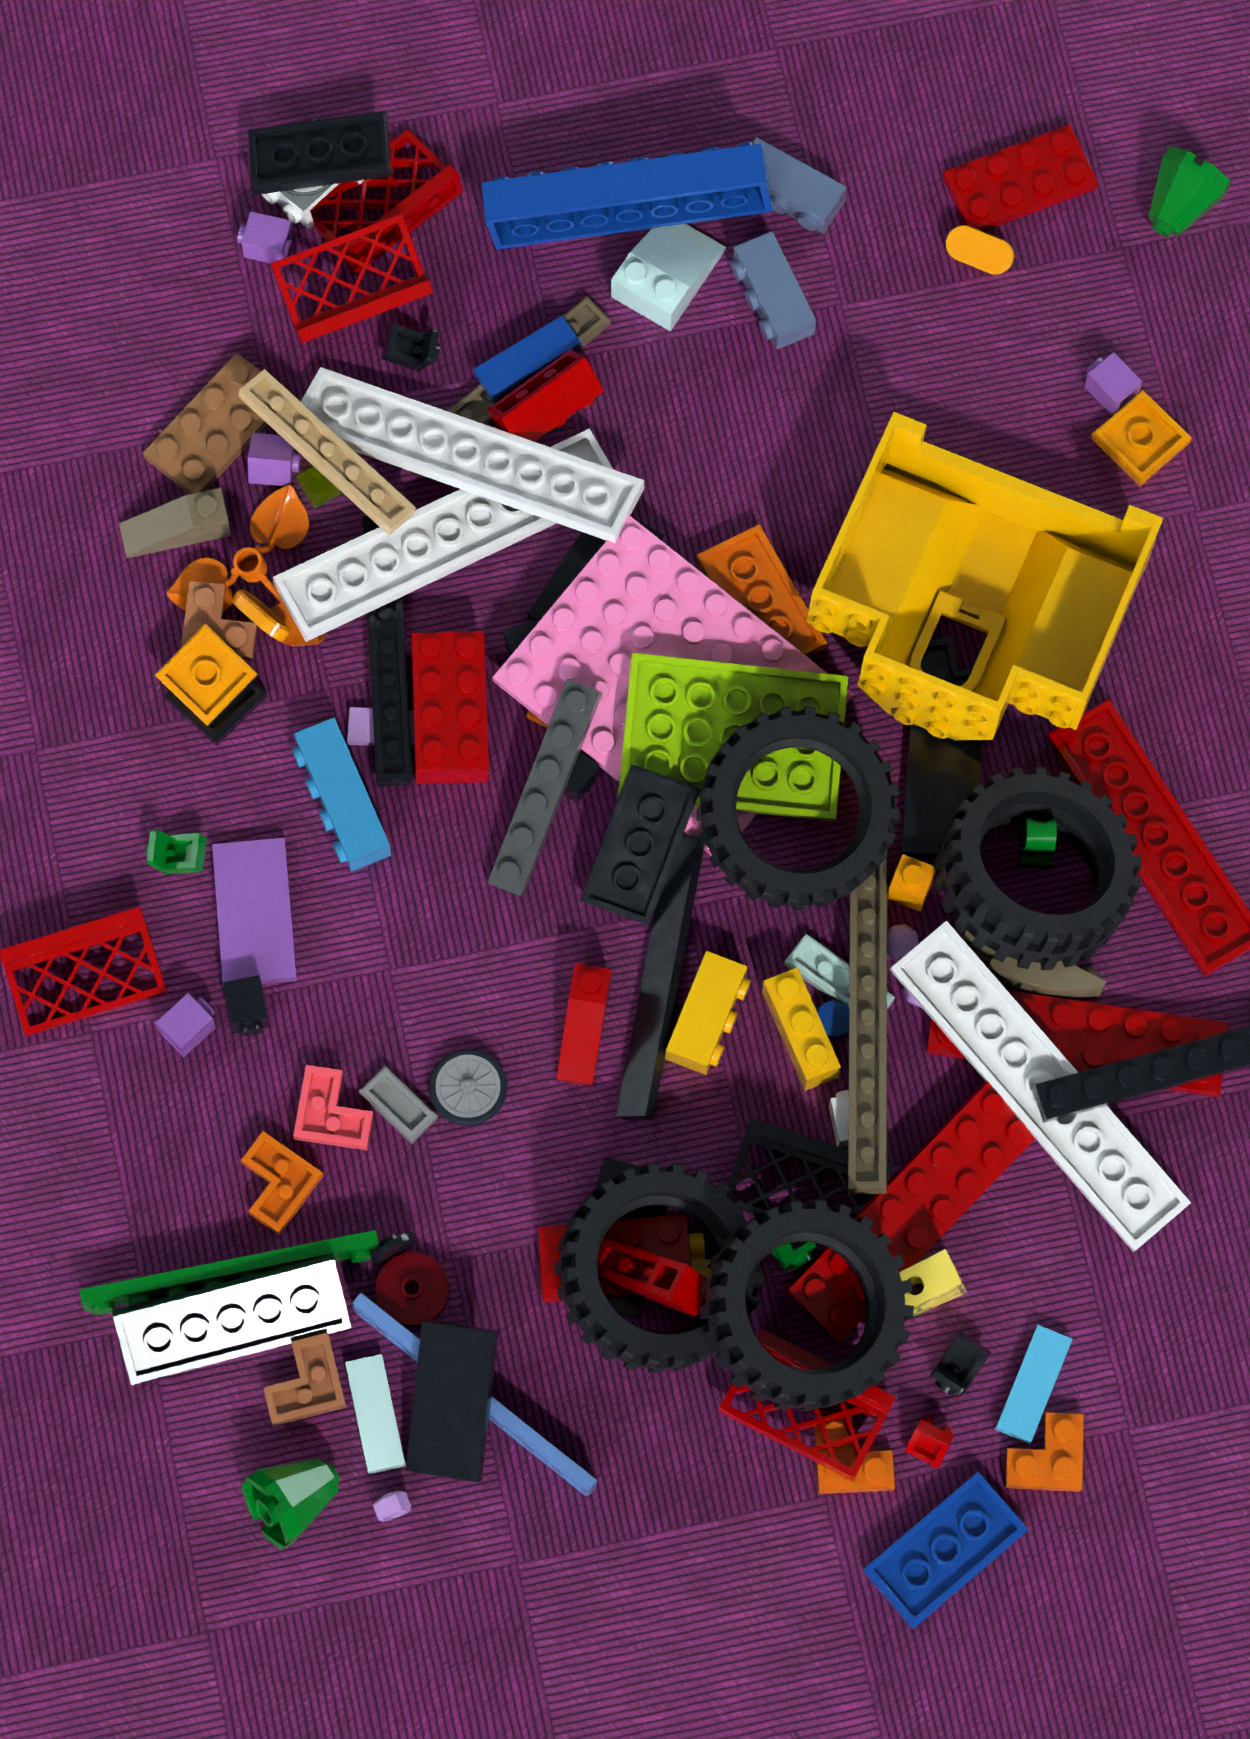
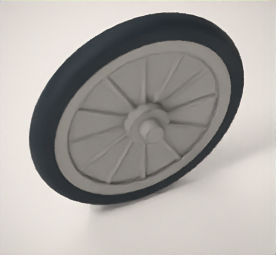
[429,1049,507,1126]

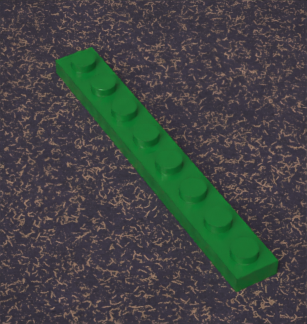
[79,1230,380,1315]

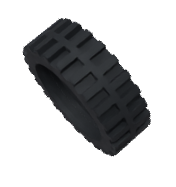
[696,706,900,910]
[934,767,1142,970]
[555,1163,765,1373]
[699,1199,914,1412]

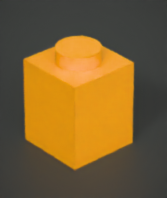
[888,854,936,912]

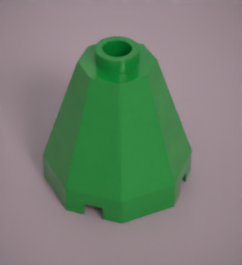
[1148,146,1230,238]
[241,1459,340,1550]

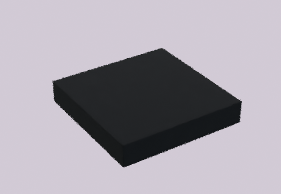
[164,680,267,746]

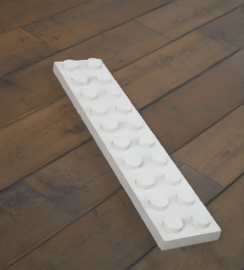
[301,367,644,544]
[273,429,613,642]
[890,921,1191,1252]

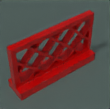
[310,129,463,274]
[270,214,433,344]
[0,906,167,1037]
[718,1328,896,1481]

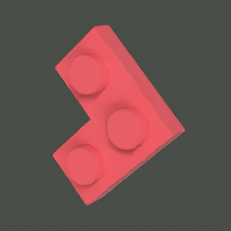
[293,1065,373,1151]

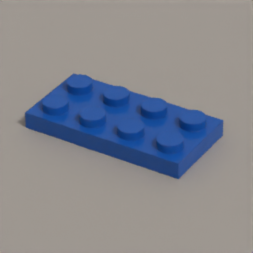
[862,1472,1028,1630]

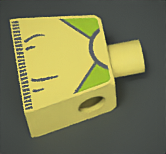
[899,1249,967,1316]

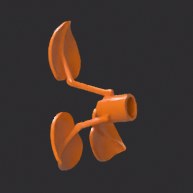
[166,485,326,646]

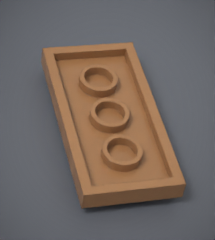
[143,353,268,494]

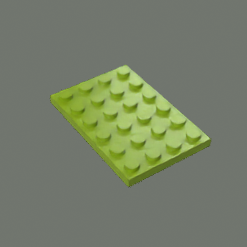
[617,653,848,821]

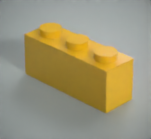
[665,951,751,1075]
[762,967,841,1091]

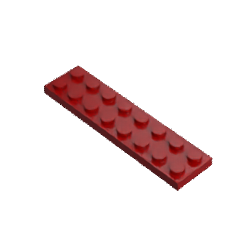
[1047,699,1250,978]
[926,990,1229,1097]
[784,1081,1035,1343]

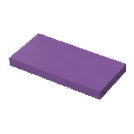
[212,838,297,987]

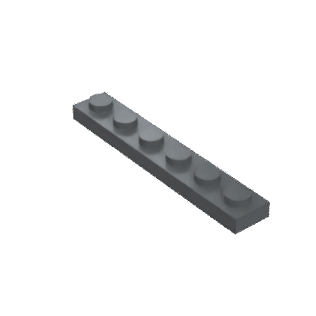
[487,679,602,897]

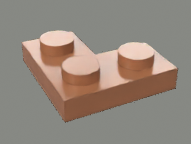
[181,581,258,661]
[263,1333,346,1426]

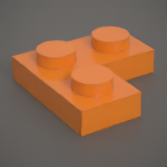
[241,1131,324,1236]
[1005,1412,1084,1492]
[814,1416,895,1494]

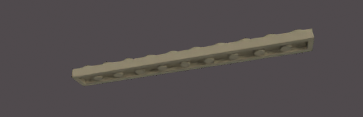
[848,852,888,1194]

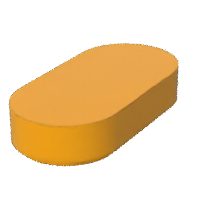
[946,225,1014,274]
[231,589,291,642]

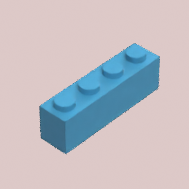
[291,718,391,872]

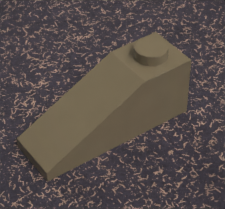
[119,488,231,558]

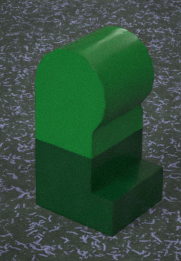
[1018,818,1057,869]

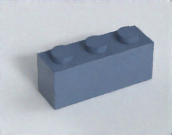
[753,137,847,235]
[730,231,816,350]

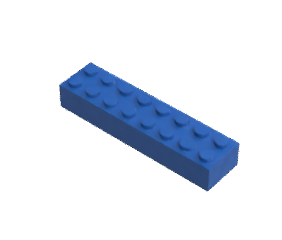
[482,142,773,250]

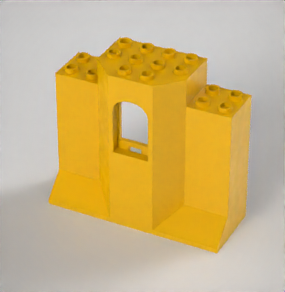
[807,412,1163,741]

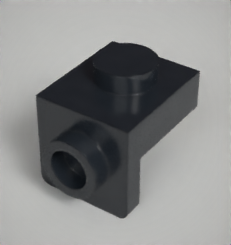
[381,323,440,372]
[930,1331,992,1396]

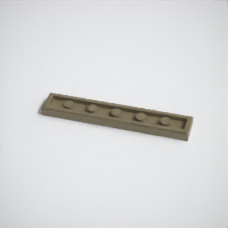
[448,296,611,426]

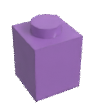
[237,211,293,263]
[1084,352,1142,416]
[248,433,301,486]
[155,993,216,1058]

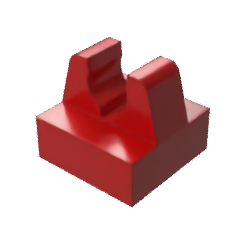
[905,1416,955,1469]

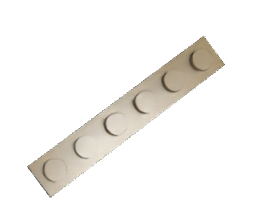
[238,369,416,536]

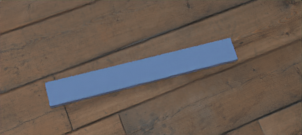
[352,1293,597,1497]

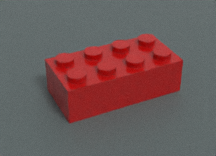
[411,631,489,784]

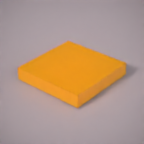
[1091,389,1192,487]
[155,623,258,726]

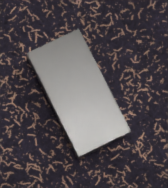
[359,1066,438,1144]

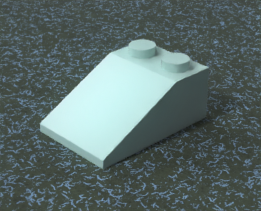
[611,224,726,331]

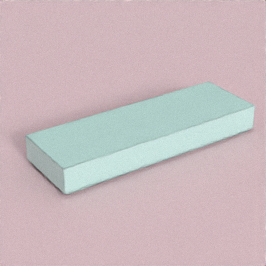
[784,934,895,1009]
[345,1354,406,1474]

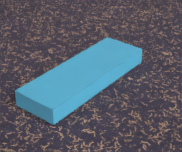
[995,1325,1072,1444]

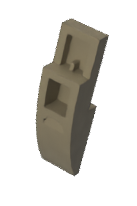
[962,930,1106,1000]

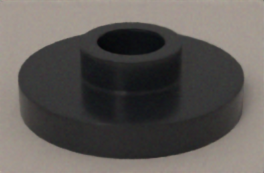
[371,1231,417,1266]

